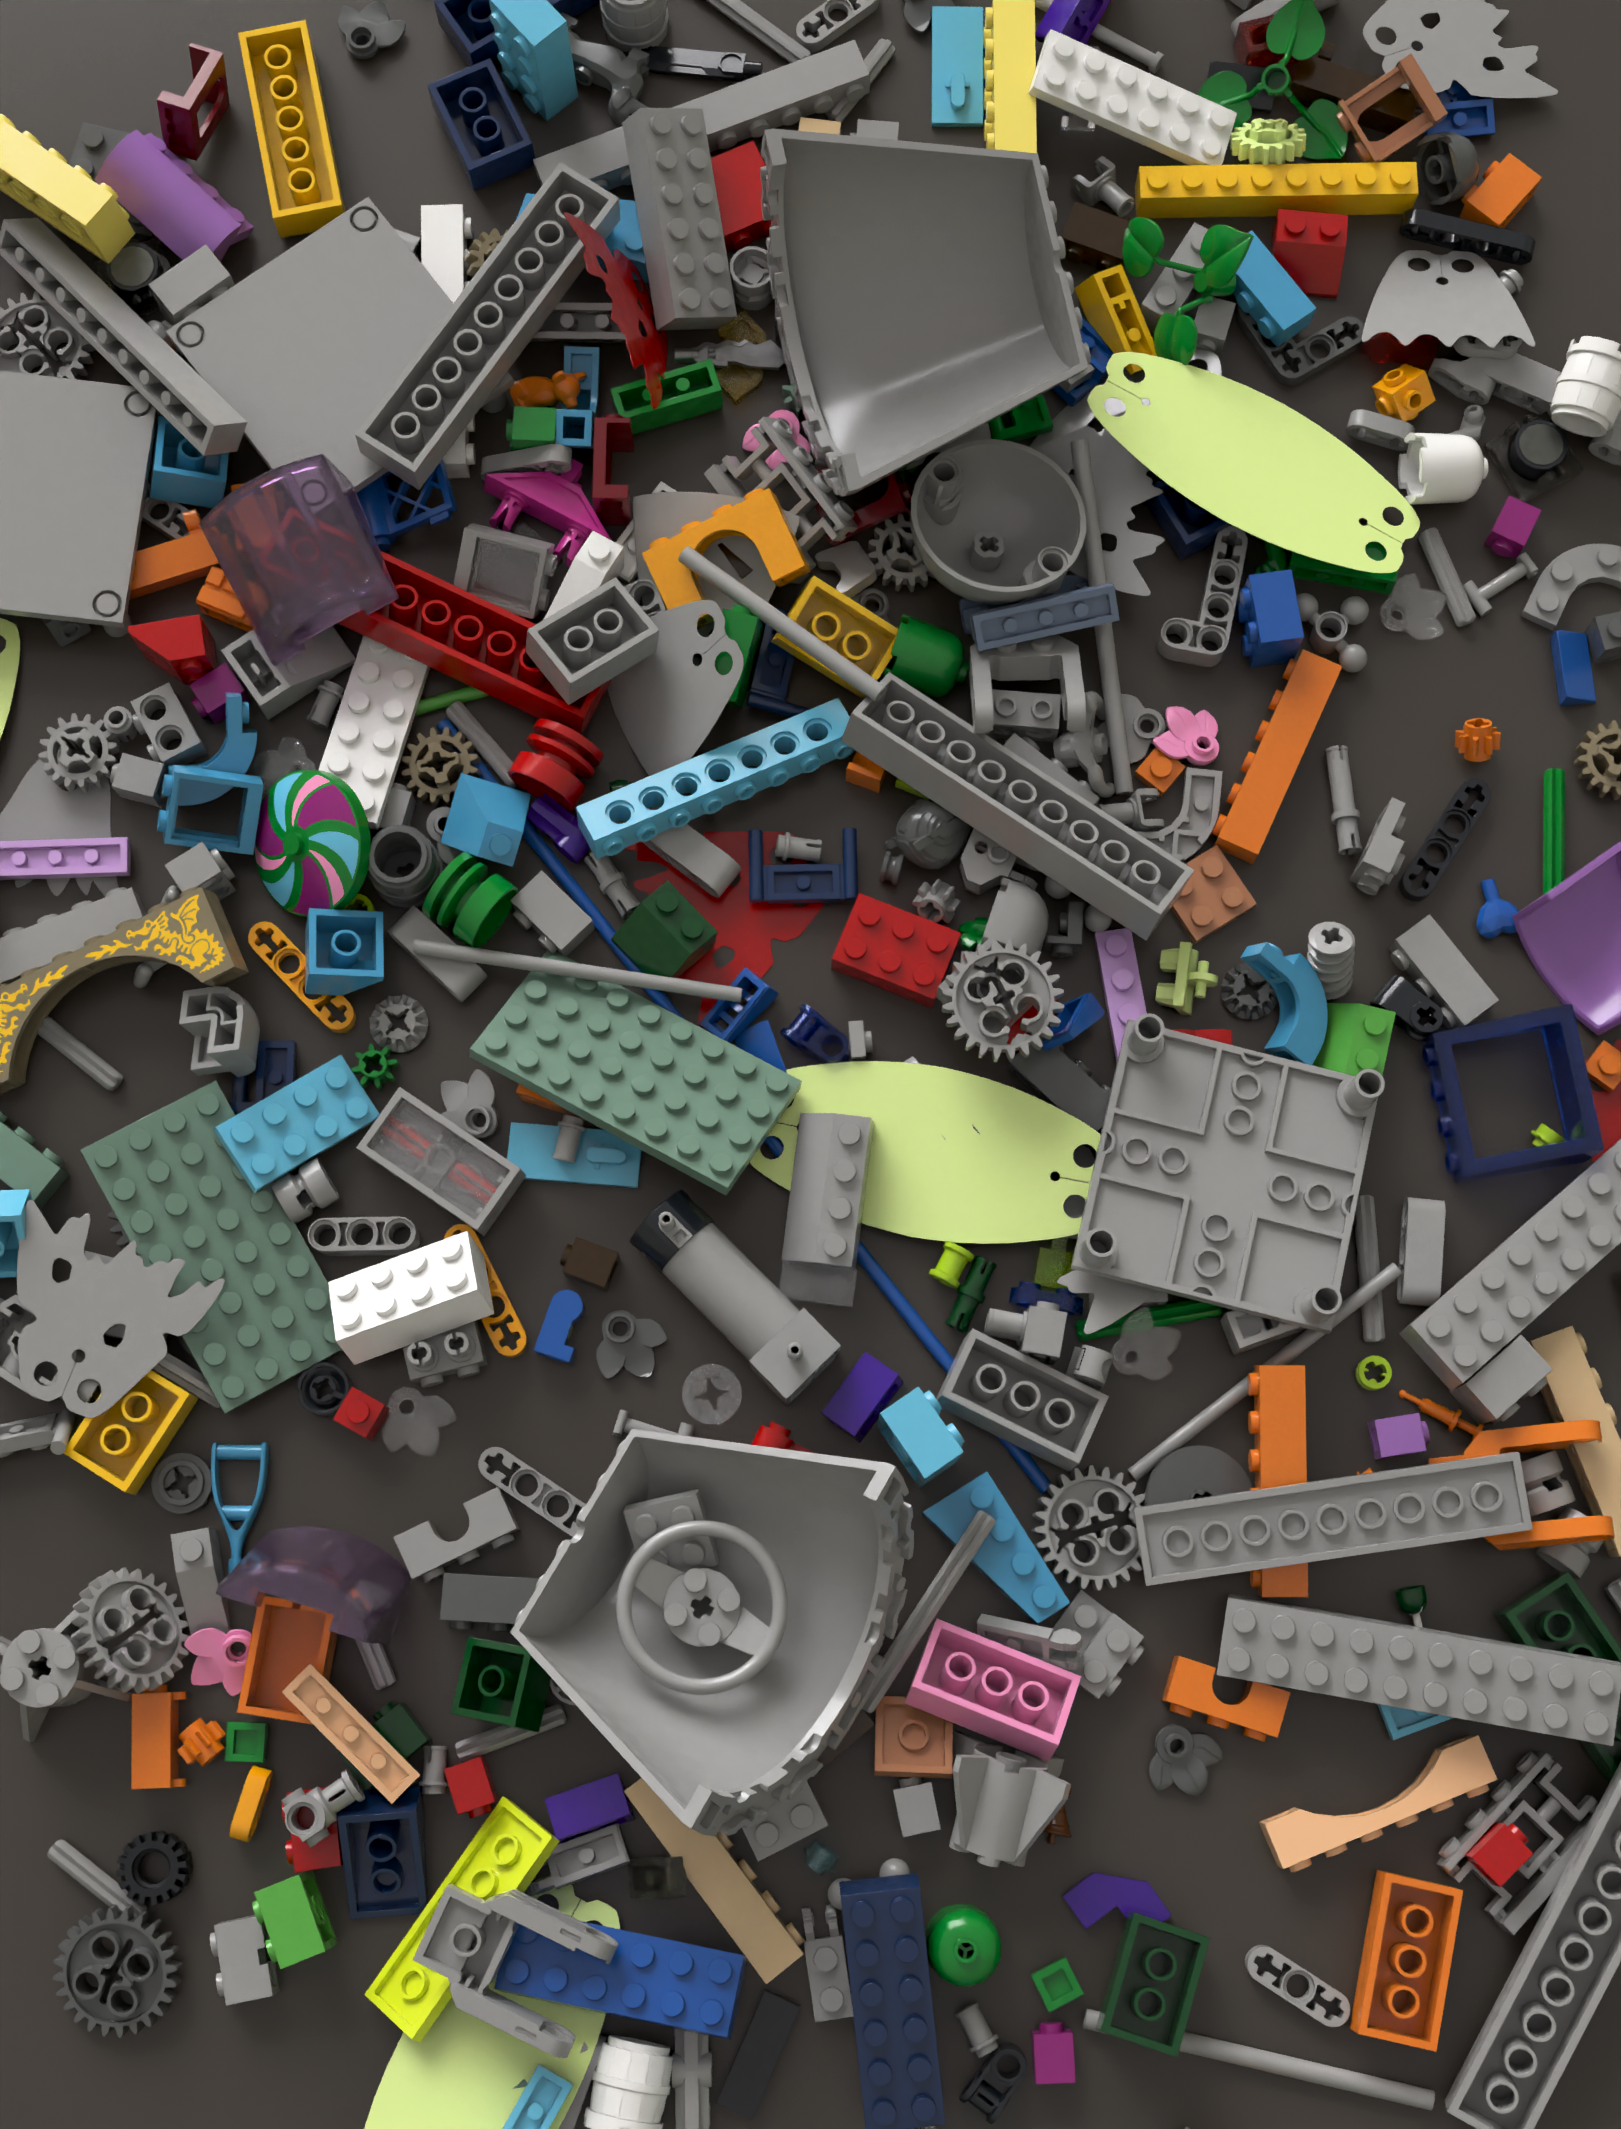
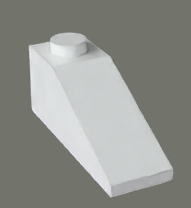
[544,531,624,620]

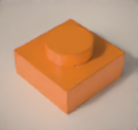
[1134,747,1186,797]
[1580,1040,1621,1093]

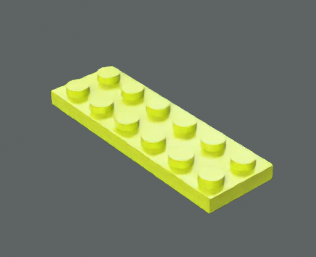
[364,1796,560,2043]

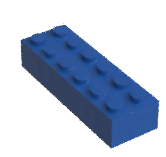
[494,1921,747,2040]

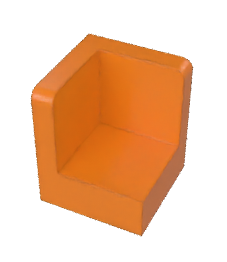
[846,751,888,793]

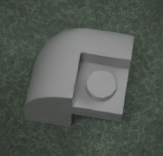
[981,877,1049,957]
[179,986,260,1077]

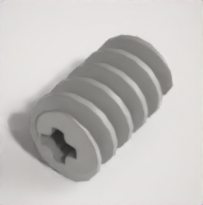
[1307,922,1355,1000]

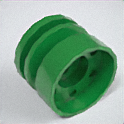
[422,852,519,948]

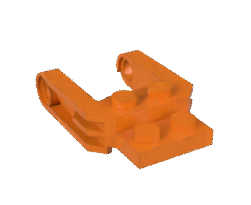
[1428,1420,1615,1551]

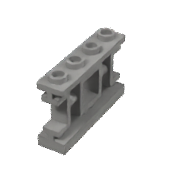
[704,416,858,584]
[1436,1751,1598,1935]

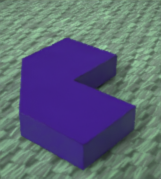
[1062,1872,1172,1929]

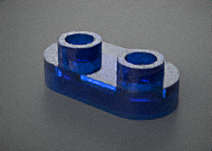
[1009,1281,1085,1316]

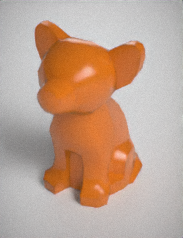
[510,371,587,409]

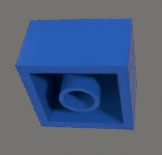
[1235,569,1304,668]

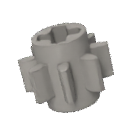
[912,879,961,923]

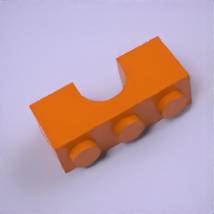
[1162,1656,1291,1742]

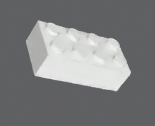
[328,1231,494,1365]

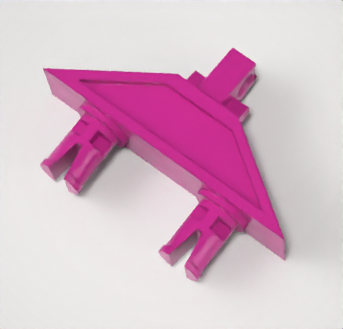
[484,459,611,567]

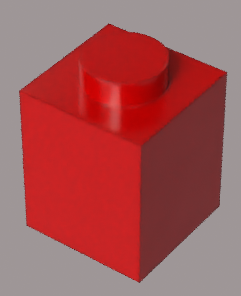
[333,1387,391,1441]
[444,1755,499,1819]
[1464,1822,1533,1887]

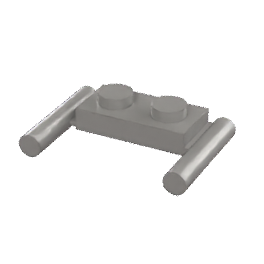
[0,1408,76,1458]

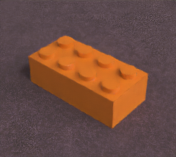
[1349,1870,1463,2052]

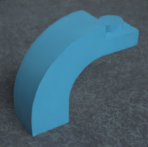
[555,346,601,449]
[168,693,257,806]
[1240,942,1328,1065]

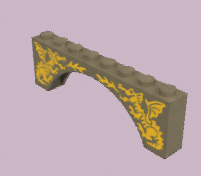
[0,887,249,1096]

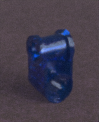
[780,1003,850,1064]

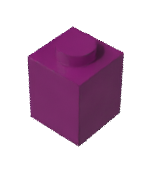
[1484,495,1542,559]
[189,662,251,725]
[1031,2022,1076,2084]

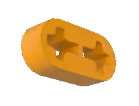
[229,1765,273,1843]

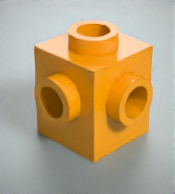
[1372,364,1436,422]

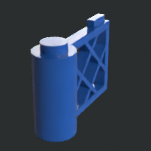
[348,459,457,552]

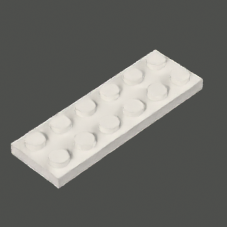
[1028,29,1237,165]
[319,635,430,830]

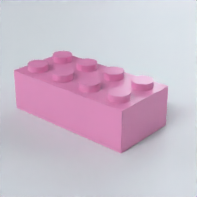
[904,1619,1081,1761]

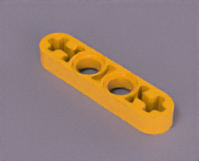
[248,921,357,1034]
[444,1224,528,1358]

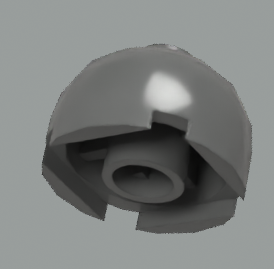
[1412,132,1480,205]

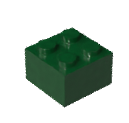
[450,1636,551,1733]

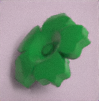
[958,917,988,951]

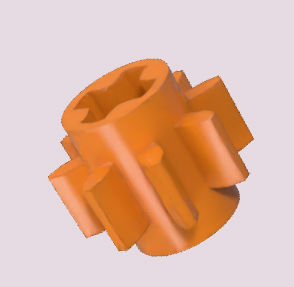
[1455,718,1501,762]
[177,1718,226,1767]

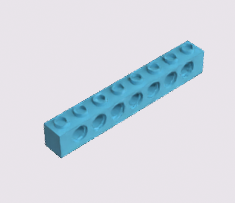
[576,698,856,860]

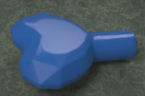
[1476,878,1519,939]

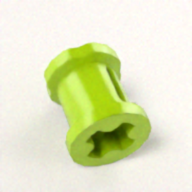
[928,1241,974,1289]

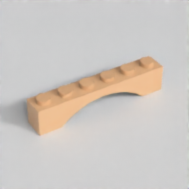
[1259,1734,1498,1872]

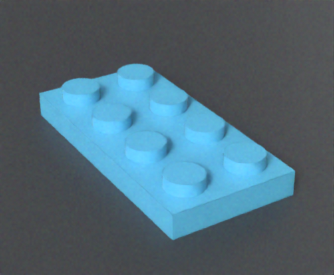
[213,1055,380,1193]

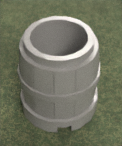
[599,0,670,52]

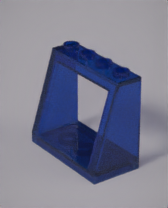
[1422,1004,1604,1183]

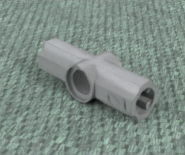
[672,2028,712,2129]

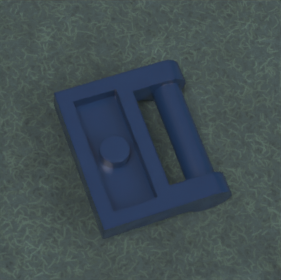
[229,1041,297,1115]

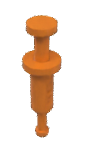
[1399,1390,1484,1440]

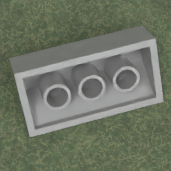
[781,1113,874,1270]

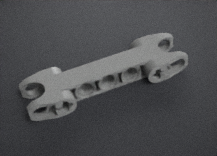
[1427,336,1621,466]

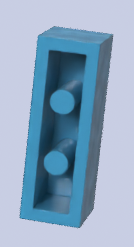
[1233,230,1317,347]

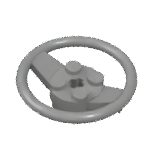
[616,1520,788,1695]

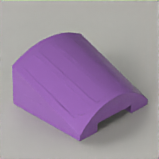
[1512,841,1621,1036]

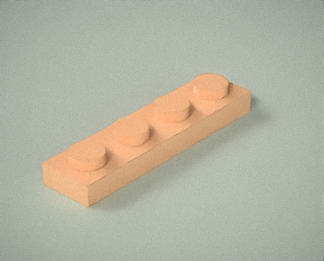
[282,1663,420,1804]

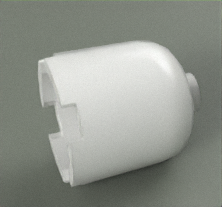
[1398,432,1488,504]

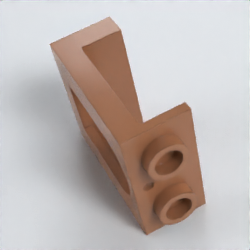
[1335,54,1448,163]

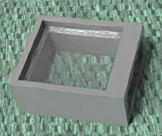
[454,523,558,619]

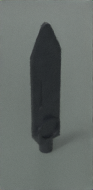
[623,46,763,82]

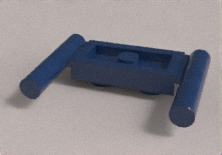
[746,606,810,718]
[748,828,858,904]

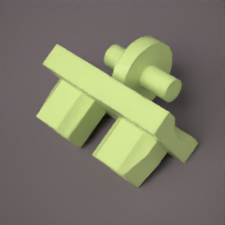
[1155,942,1218,1015]

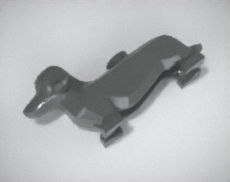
[561,12,649,126]

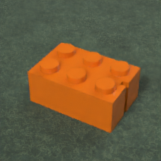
[237,1595,342,1725]

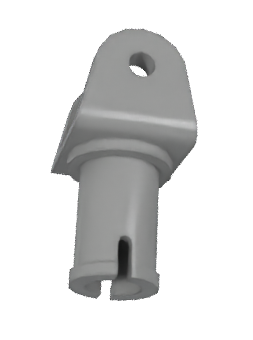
[1071,156,1135,217]
[1096,788,1165,832]

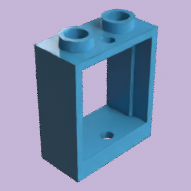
[157,764,264,855]

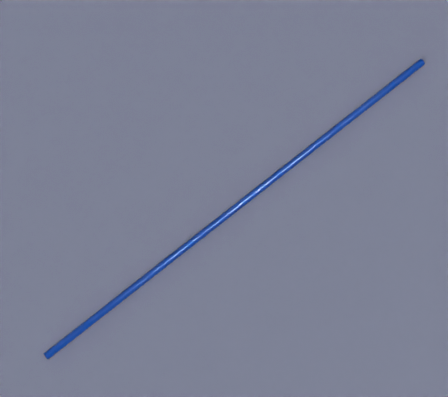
[436,718,1053,1494]

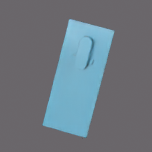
[931,6,983,127]
[507,1122,642,1189]

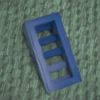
[700,967,779,1043]
[1042,993,1105,1051]

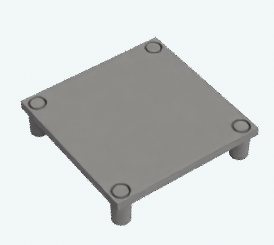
[166,197,514,527]
[0,371,159,637]
[1070,1013,1385,1334]

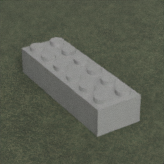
[622,108,737,330]

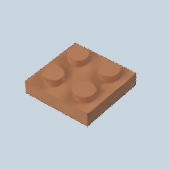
[1171,845,1257,945]
[874,1696,953,1779]

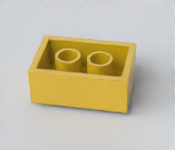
[771,576,898,699]
[64,1370,199,1495]

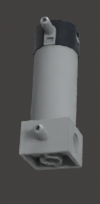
[630,1190,841,1406]

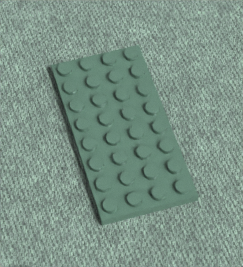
[470,950,802,1196]
[80,1080,342,1414]

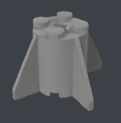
[0,1609,132,1742]
[949,1731,1071,1867]

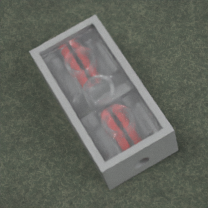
[356,1087,526,1236]

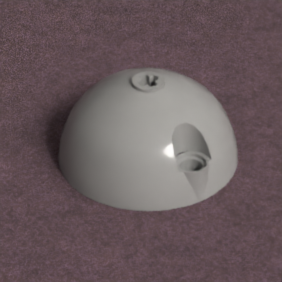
[910,439,1086,605]

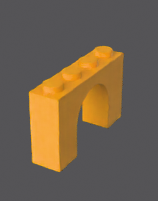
[642,488,811,629]

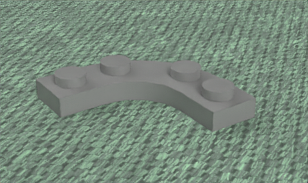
[1520,544,1621,631]
[1135,767,1223,862]

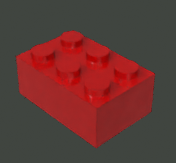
[831,893,961,1009]

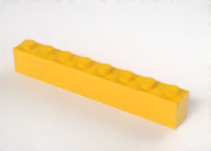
[1135,162,1419,218]

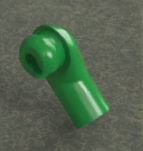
[1255,541,1288,574]

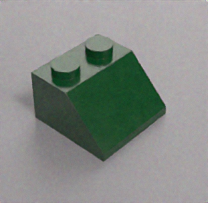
[611,880,717,992]

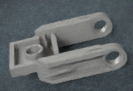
[969,634,1086,734]
[413,1883,619,2058]

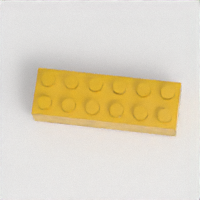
[238,20,346,238]

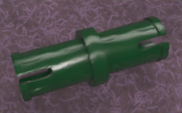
[945,1256,997,1333]

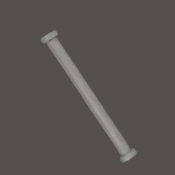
[1035,0,1164,74]

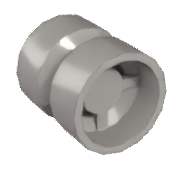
[730,246,773,310]
[271,1157,340,1224]
[1521,1450,1576,1516]
[1536,1507,1604,1580]

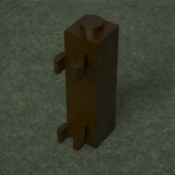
[1288,41,1422,135]

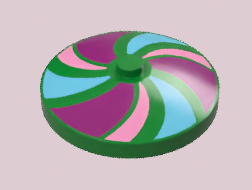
[254,770,371,917]

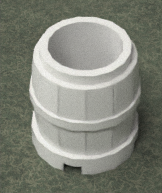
[1550,336,1621,437]
[583,2035,673,2129]

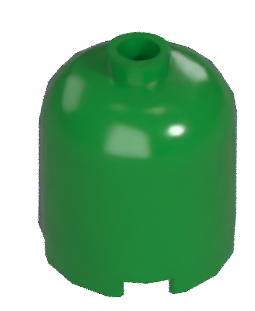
[880,614,969,698]
[925,1903,1002,1987]

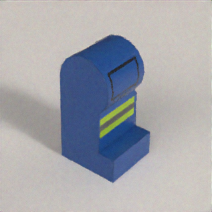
[534,1289,585,1365]

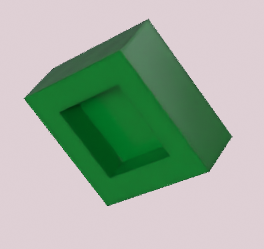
[225,1722,269,1763]
[1030,1956,1084,2013]

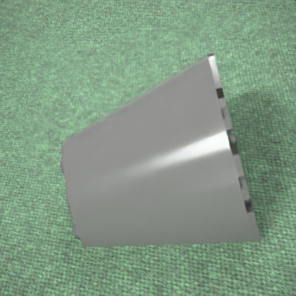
[760,128,1091,497]
[510,1429,914,1836]

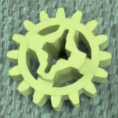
[1230,118,1306,165]

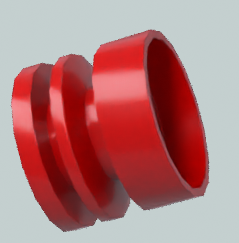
[507,718,604,811]

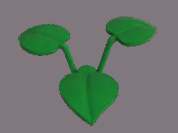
[1197,0,1348,160]
[1122,217,1254,365]

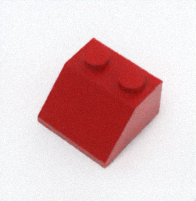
[1271,209,1348,299]
[128,614,218,685]

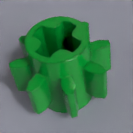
[352,1043,399,1091]

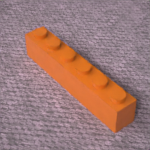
[1212,649,1342,865]
[1247,1365,1308,1597]

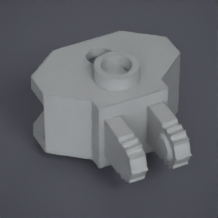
[959,828,1040,895]

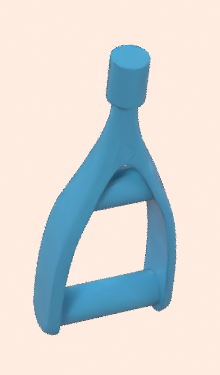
[211,1442,269,1579]

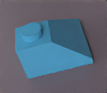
[440,773,531,867]

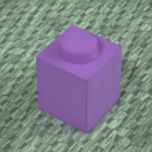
[1367,1413,1430,1460]

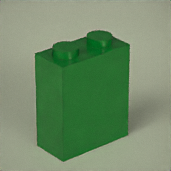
[713,605,764,709]

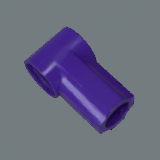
[526,793,590,864]

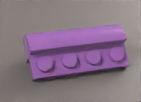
[95,130,254,262]

